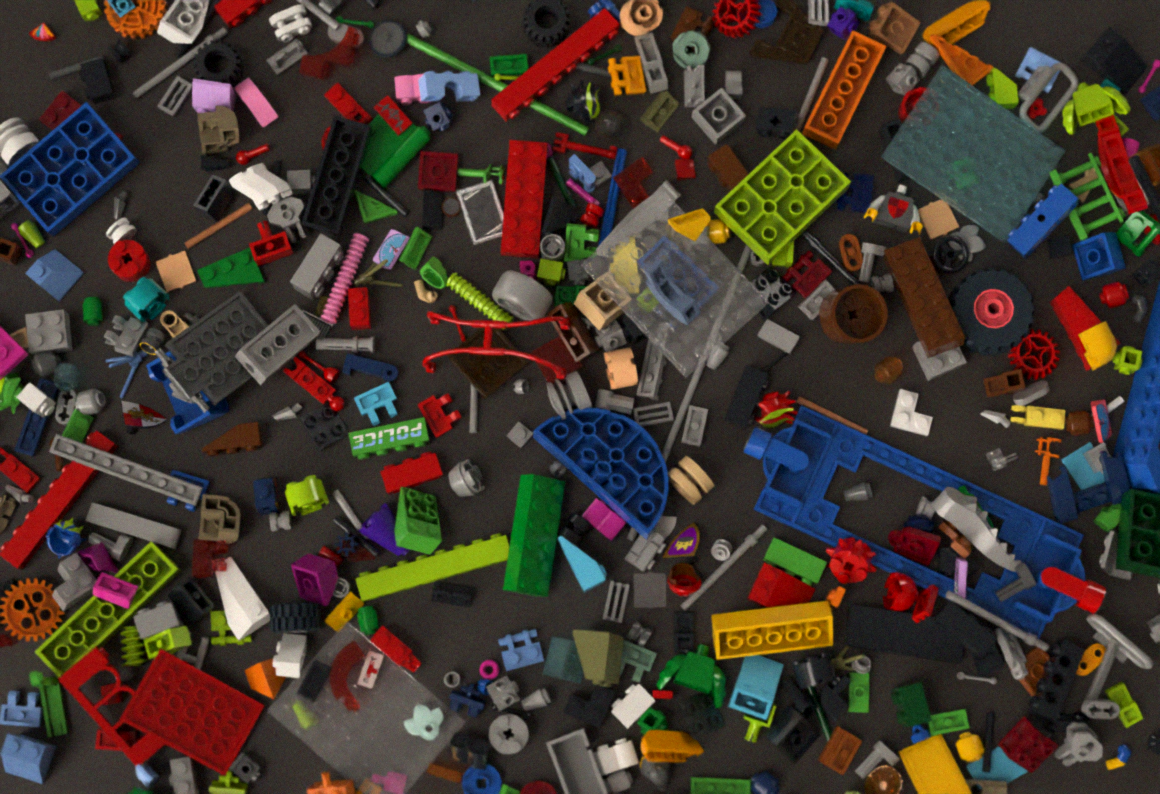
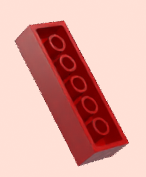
[501,140,547,259]

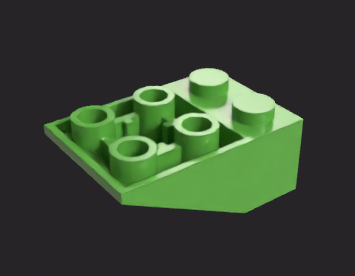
[395,487,442,555]

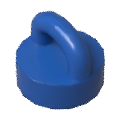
[910,724,931,744]

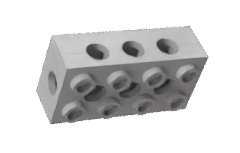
[235,304,321,385]

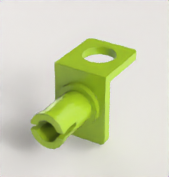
[743,703,776,743]

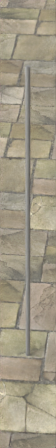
[627,58,829,542]

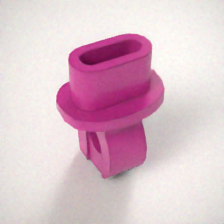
[520,261,537,281]

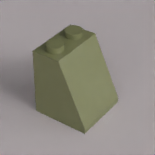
[573,630,624,688]

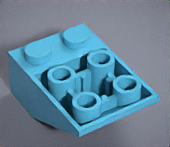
[727,655,784,720]

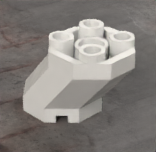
[229,163,293,211]

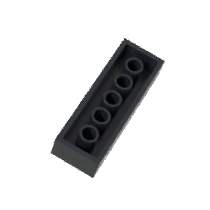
[301,115,373,238]

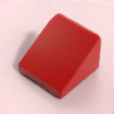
[674,159,696,181]
[100,683,123,706]

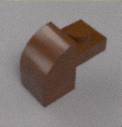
[983,369,1025,398]

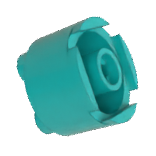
[123,277,170,323]

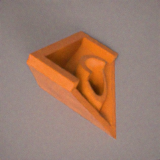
[244,658,286,699]

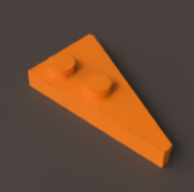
[928,34,994,90]

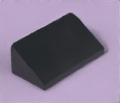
[422,190,443,230]

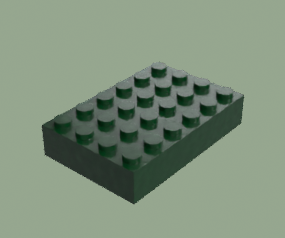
[1115,489,1160,578]

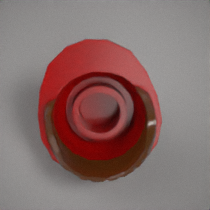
[667,563,701,597]

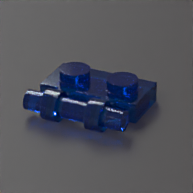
[836,172,874,213]

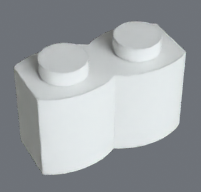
[594,738,639,776]

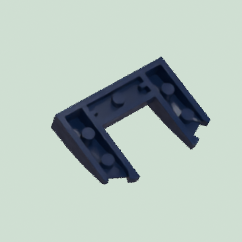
[1047,451,1130,524]

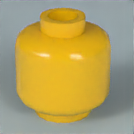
[707,219,731,244]
[955,732,984,763]

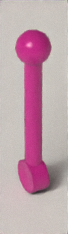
[1138,60,1160,93]
[11,223,34,258]

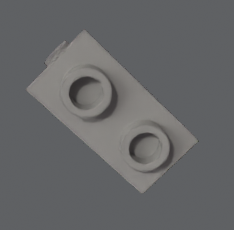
[266,39,308,75]

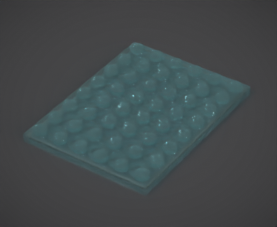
[881,65,1065,243]

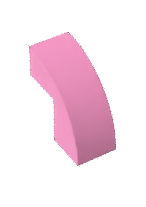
[233,77,278,127]

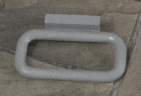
[1018,63,1079,133]
[1087,614,1153,669]

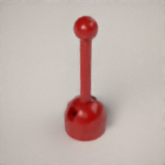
[298,351,340,384]

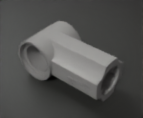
[594,389,634,415]

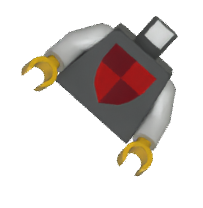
[864,185,923,235]

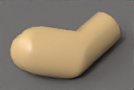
[414,280,438,303]

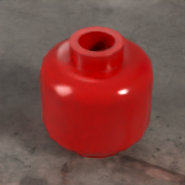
[1099,281,1129,309]

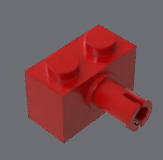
[249,221,294,266]

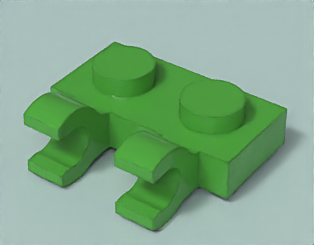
[564,223,599,262]

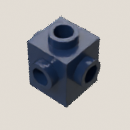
[423,101,453,132]

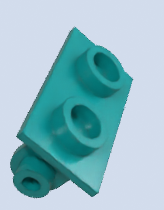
[834,0,874,21]

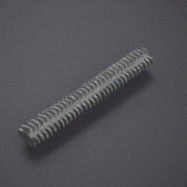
[1081,637,1121,711]

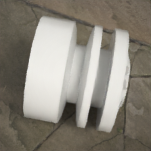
[0,117,40,167]

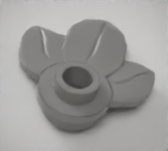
[948,225,986,262]

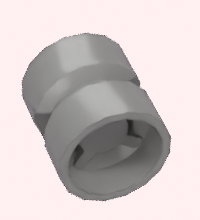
[905,42,940,78]
[540,234,565,262]

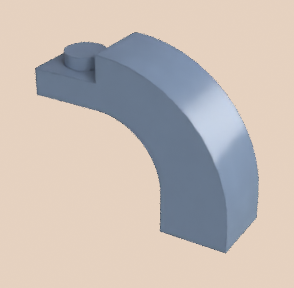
[644,259,701,325]

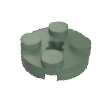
[673,30,711,68]

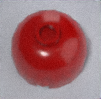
[883,572,919,611]

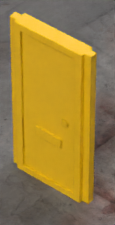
[898,734,972,794]

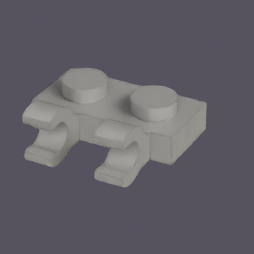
[104,315,149,357]

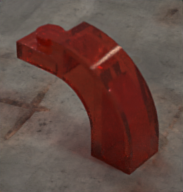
[330,640,365,714]

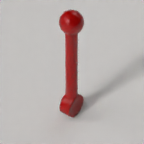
[448,305,466,342]

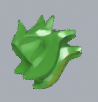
[0,373,25,414]

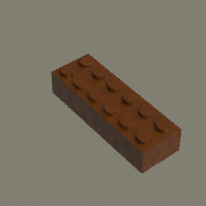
[883,237,965,358]

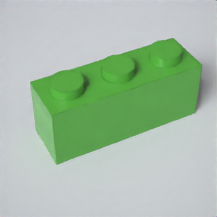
[763,538,827,586]

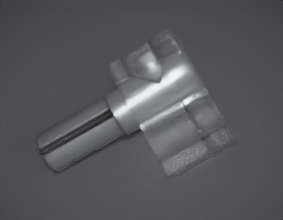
[986,448,1018,472]

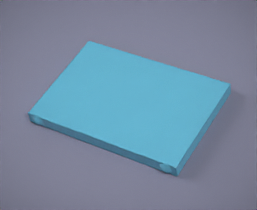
[1062,442,1105,490]
[965,747,1027,790]

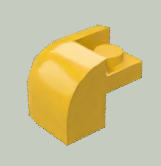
[1078,321,1117,371]

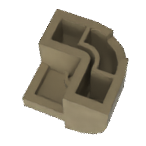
[197,106,239,155]
[199,494,240,544]

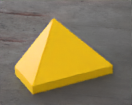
[668,208,711,241]

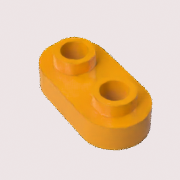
[1076,644,1107,676]

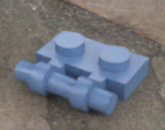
[498,629,544,671]

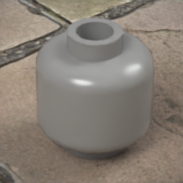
[75,388,106,415]

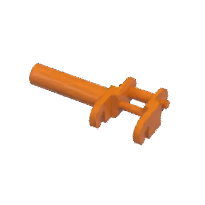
[1035,437,1061,486]

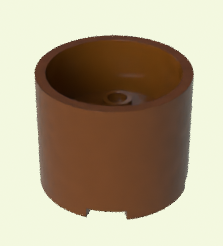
[819,284,888,344]

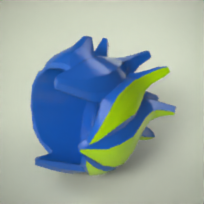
[46,518,86,559]

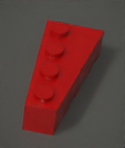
[1049,286,1120,371]

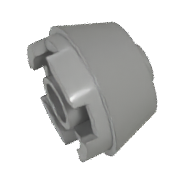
[448,459,485,497]

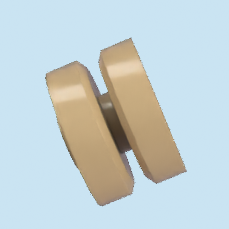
[668,456,714,505]

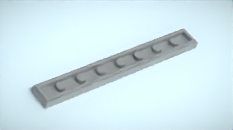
[49,434,203,506]

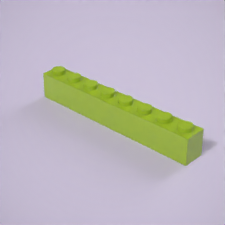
[355,533,509,602]

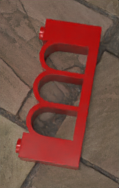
[58,646,165,766]

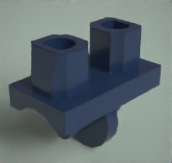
[449,683,486,718]

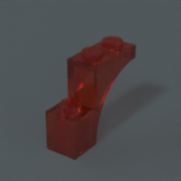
[299,27,360,81]

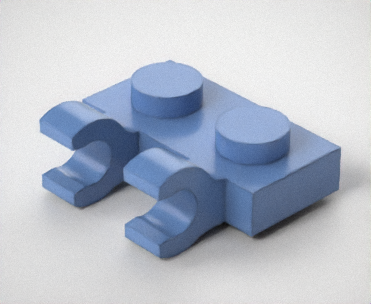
[0,690,43,727]

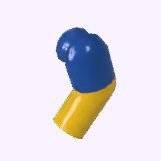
[1106,744,1131,770]

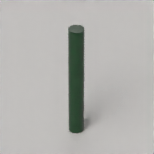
[547,158,577,209]
[806,686,832,742]

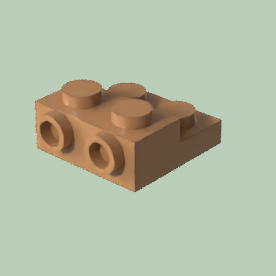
[868,2,920,55]

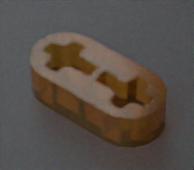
[426,763,464,784]

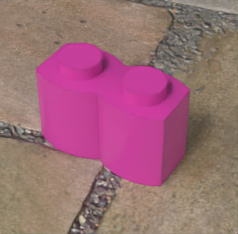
[581,498,626,542]

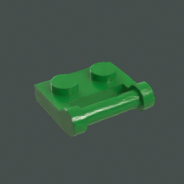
[1116,210,1160,257]

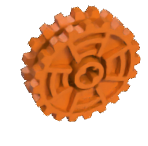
[104,0,167,40]

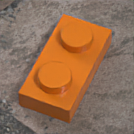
[825,586,846,610]

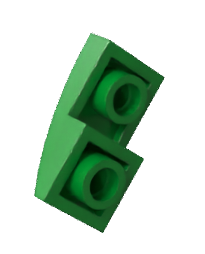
[554,285,587,307]

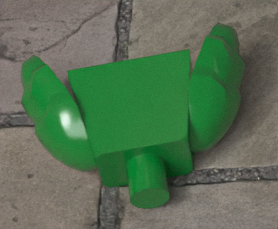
[656,644,726,709]

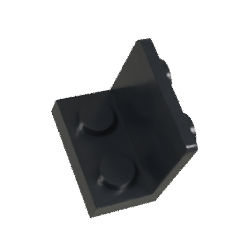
[739,266,796,321]

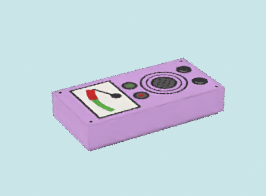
[954,557,968,599]

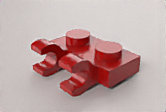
[417,393,462,438]

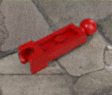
[283,357,345,411]

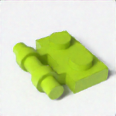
[211,611,252,646]

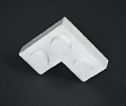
[890,389,933,436]

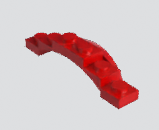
[1095,115,1148,214]

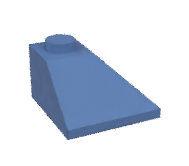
[25,249,84,302]

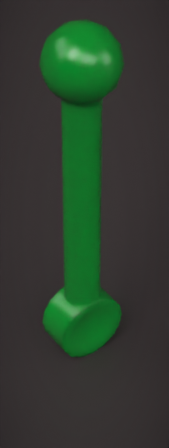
[336,16,374,28]

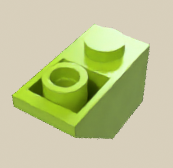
[986,68,1019,110]

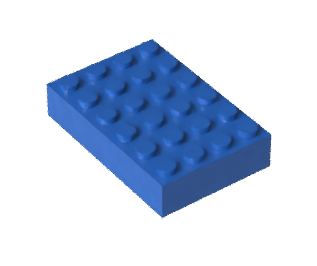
[0,102,140,236]

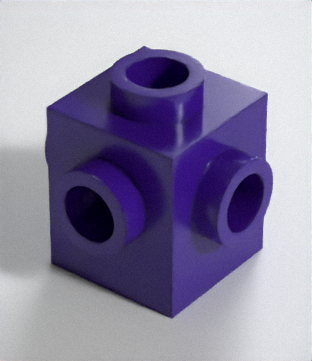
[827,7,859,41]

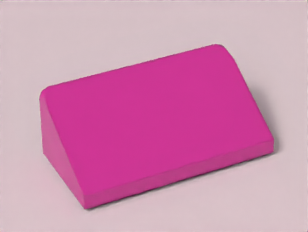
[93,572,138,609]

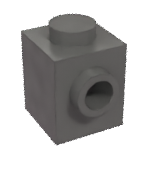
[567,259,589,286]

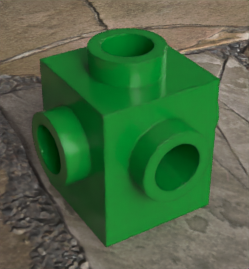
[637,707,668,735]

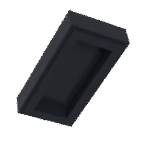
[296,659,332,704]

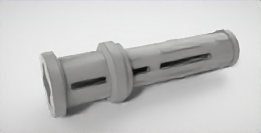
[316,336,375,353]

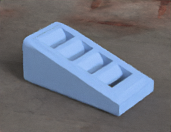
[135,764,160,788]

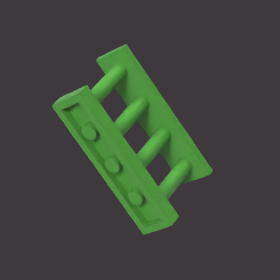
[1049,153,1126,241]

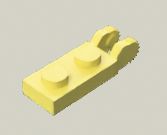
[1010,405,1065,430]

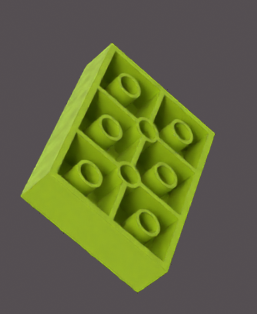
[714,129,851,265]

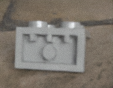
[1099,531,1134,581]

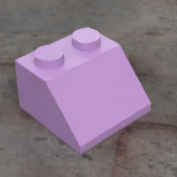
[192,78,236,114]

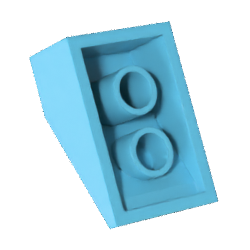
[558,536,607,593]

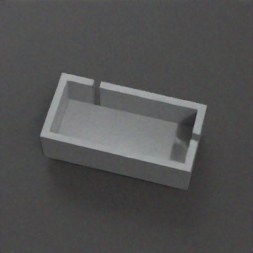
[546,729,608,794]

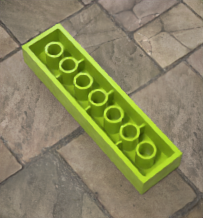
[35,541,182,678]

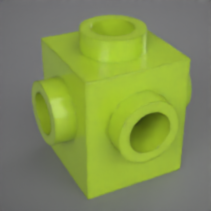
[1112,346,1142,375]

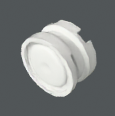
[106,218,137,244]

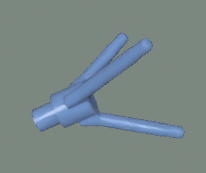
[105,350,148,399]

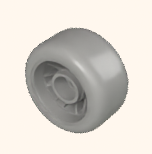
[492,270,552,321]

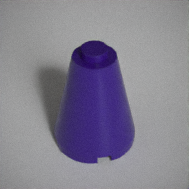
[358,503,410,556]

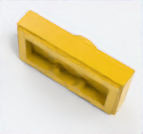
[324,591,364,633]

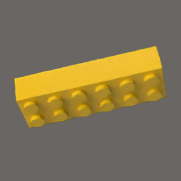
[711,601,833,660]

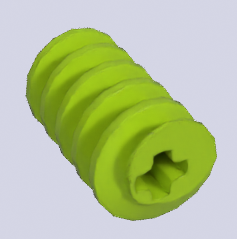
[121,626,147,667]

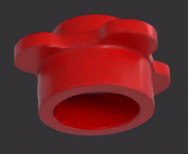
[1027,98,1047,119]

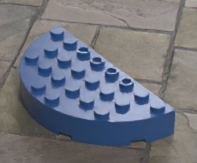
[533,408,668,540]

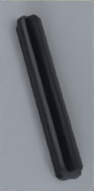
[1128,155,1160,223]

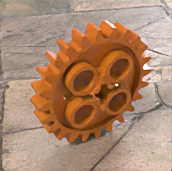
[0,578,64,642]

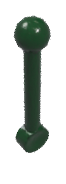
[587,44,622,65]

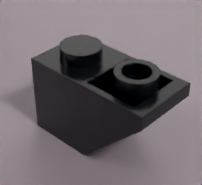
[936,548,980,576]

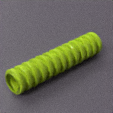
[446,272,514,330]

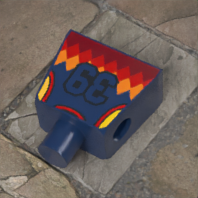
[253,477,280,516]

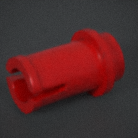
[318,545,344,568]

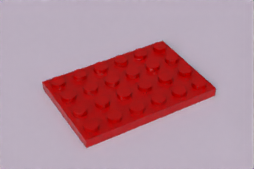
[120,648,265,776]

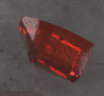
[336,535,375,562]

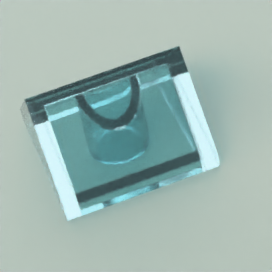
[543,636,583,684]

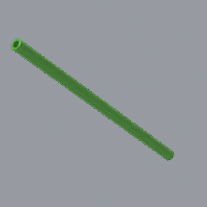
[406,34,589,136]

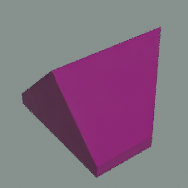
[77,542,119,574]

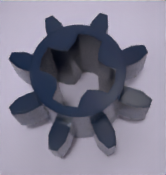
[334,532,359,556]

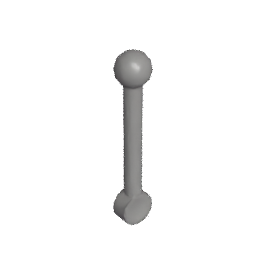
[956,672,998,684]

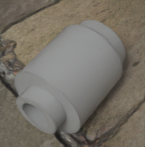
[602,769,633,794]

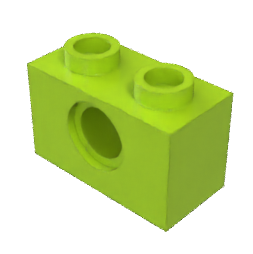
[144,626,192,659]

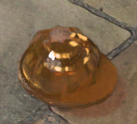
[864,765,903,794]

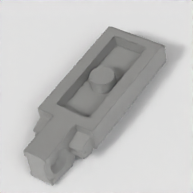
[994,628,1028,680]

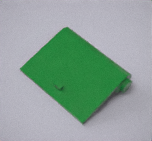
[362,114,431,188]

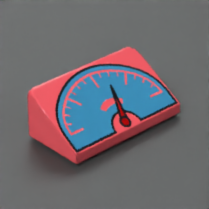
[1090,399,1112,443]

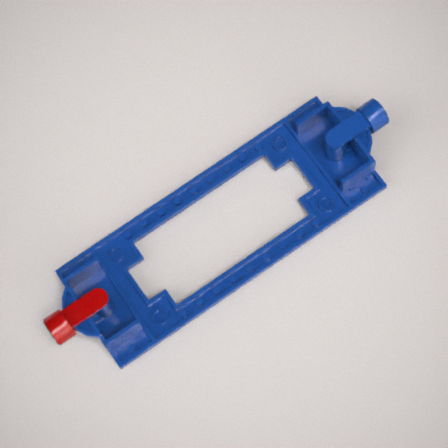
[743,405,1106,639]

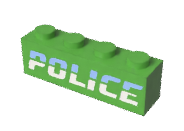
[348,417,430,460]

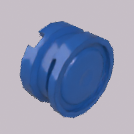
[754,0,777,28]

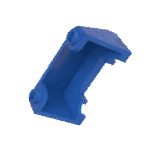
[146,351,229,435]

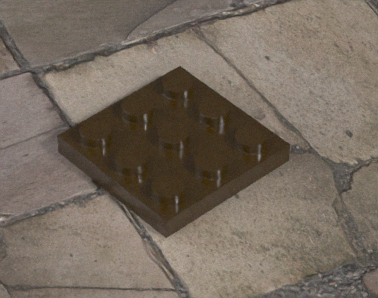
[447,328,529,399]

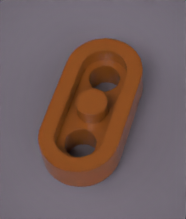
[839,234,863,272]

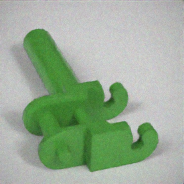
[457,164,505,184]

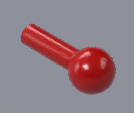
[660,135,693,159]
[236,144,270,165]

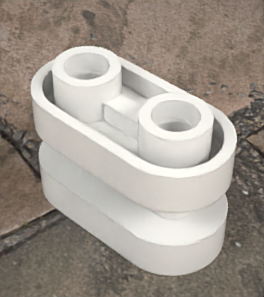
[269,4,312,42]

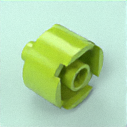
[284,475,329,516]

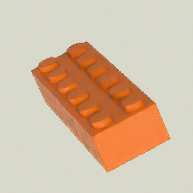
[802,30,886,150]

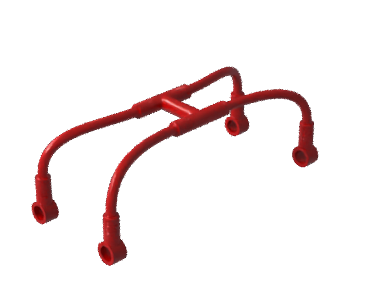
[422,311,571,379]

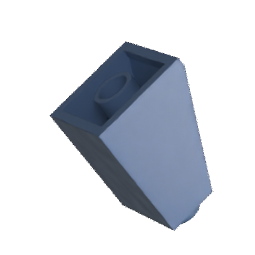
[1,734,57,784]

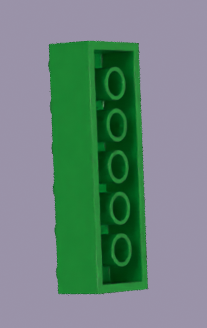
[503,474,565,597]

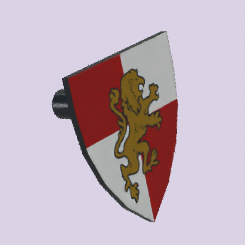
[121,401,167,435]

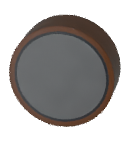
[442,197,461,217]

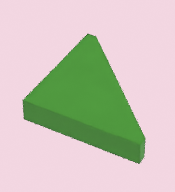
[354,190,398,224]

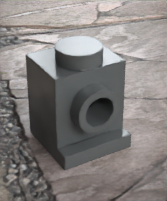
[229,753,262,783]

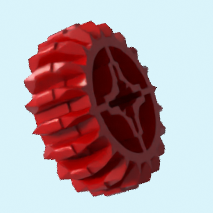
[712,0,762,39]
[1007,328,1060,380]

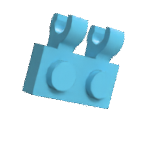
[354,381,398,426]

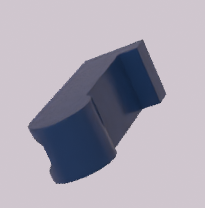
[342,354,399,383]

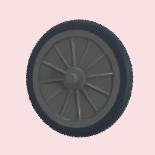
[369,20,407,58]

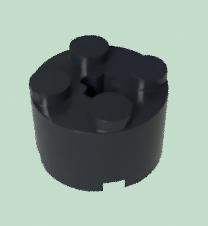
[791,652,837,689]

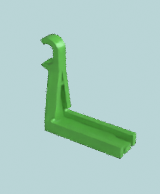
[30,671,69,738]

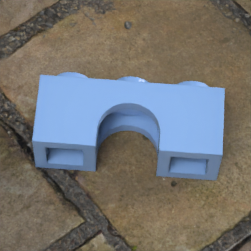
[418,71,480,101]

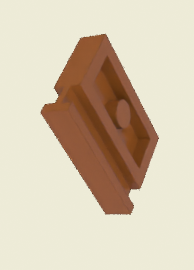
[817,726,862,775]

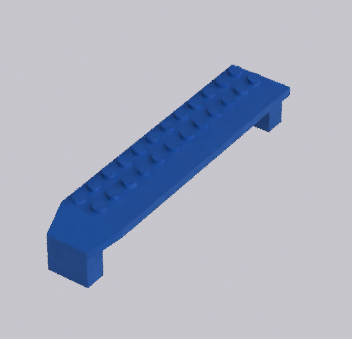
[1113,282,1160,495]

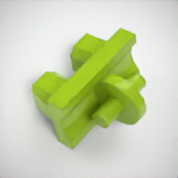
[209,770,248,794]

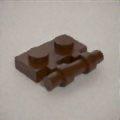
[670,6,714,52]

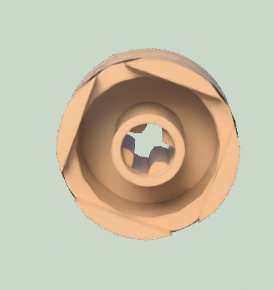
[620,0,663,36]
[603,347,638,390]

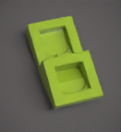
[1105,682,1143,728]

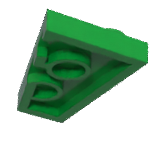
[197,248,265,289]

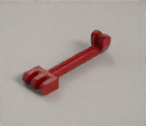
[552,132,617,160]

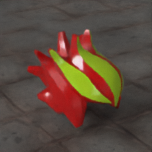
[754,391,797,429]

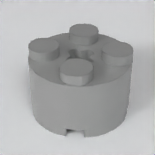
[489,714,529,754]

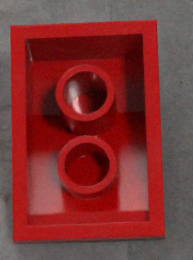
[746,562,815,608]

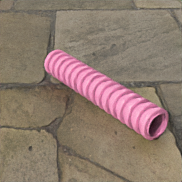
[320,233,369,324]

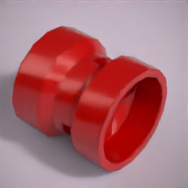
[580,203,605,229]

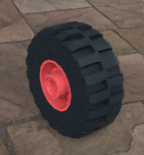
[948,268,1036,356]

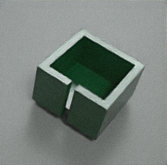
[891,682,932,727]

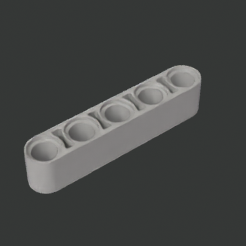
[85,502,182,549]

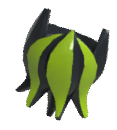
[565,79,601,125]

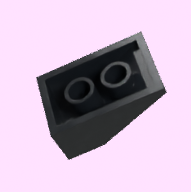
[1081,26,1148,95]

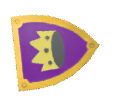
[663,523,701,564]

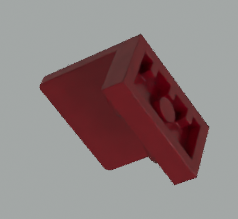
[998,716,1058,773]

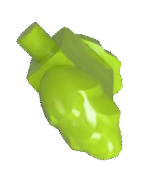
[1062,83,1131,135]

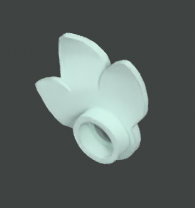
[404,704,443,740]

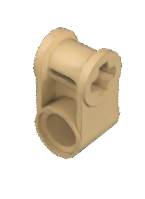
[160,310,189,338]

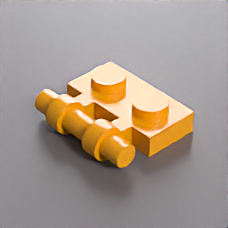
[608,56,646,96]

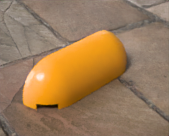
[923,0,990,48]
[641,730,704,763]

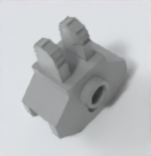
[267,197,307,243]
[1055,722,1103,767]

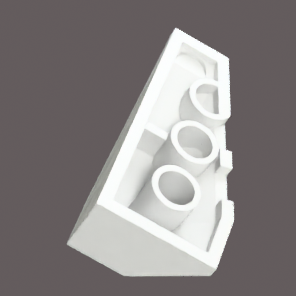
[157,0,209,43]
[214,557,270,641]

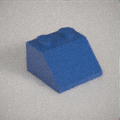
[1072,232,1126,281]

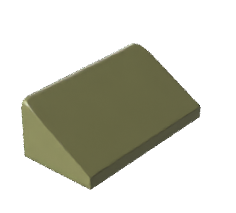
[640,91,680,133]

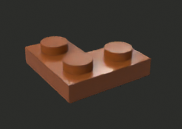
[938,519,974,559]

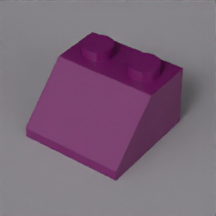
[291,553,338,606]

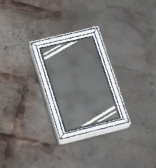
[456,180,504,245]

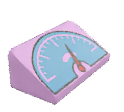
[373,229,410,270]

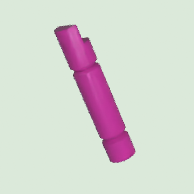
[566,178,600,206]

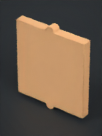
[918,198,959,240]
[156,251,197,293]

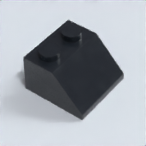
[763,705,820,764]

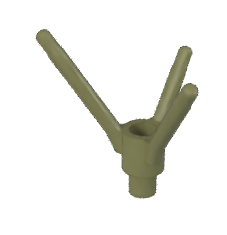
[354,259,402,287]
[832,646,864,672]

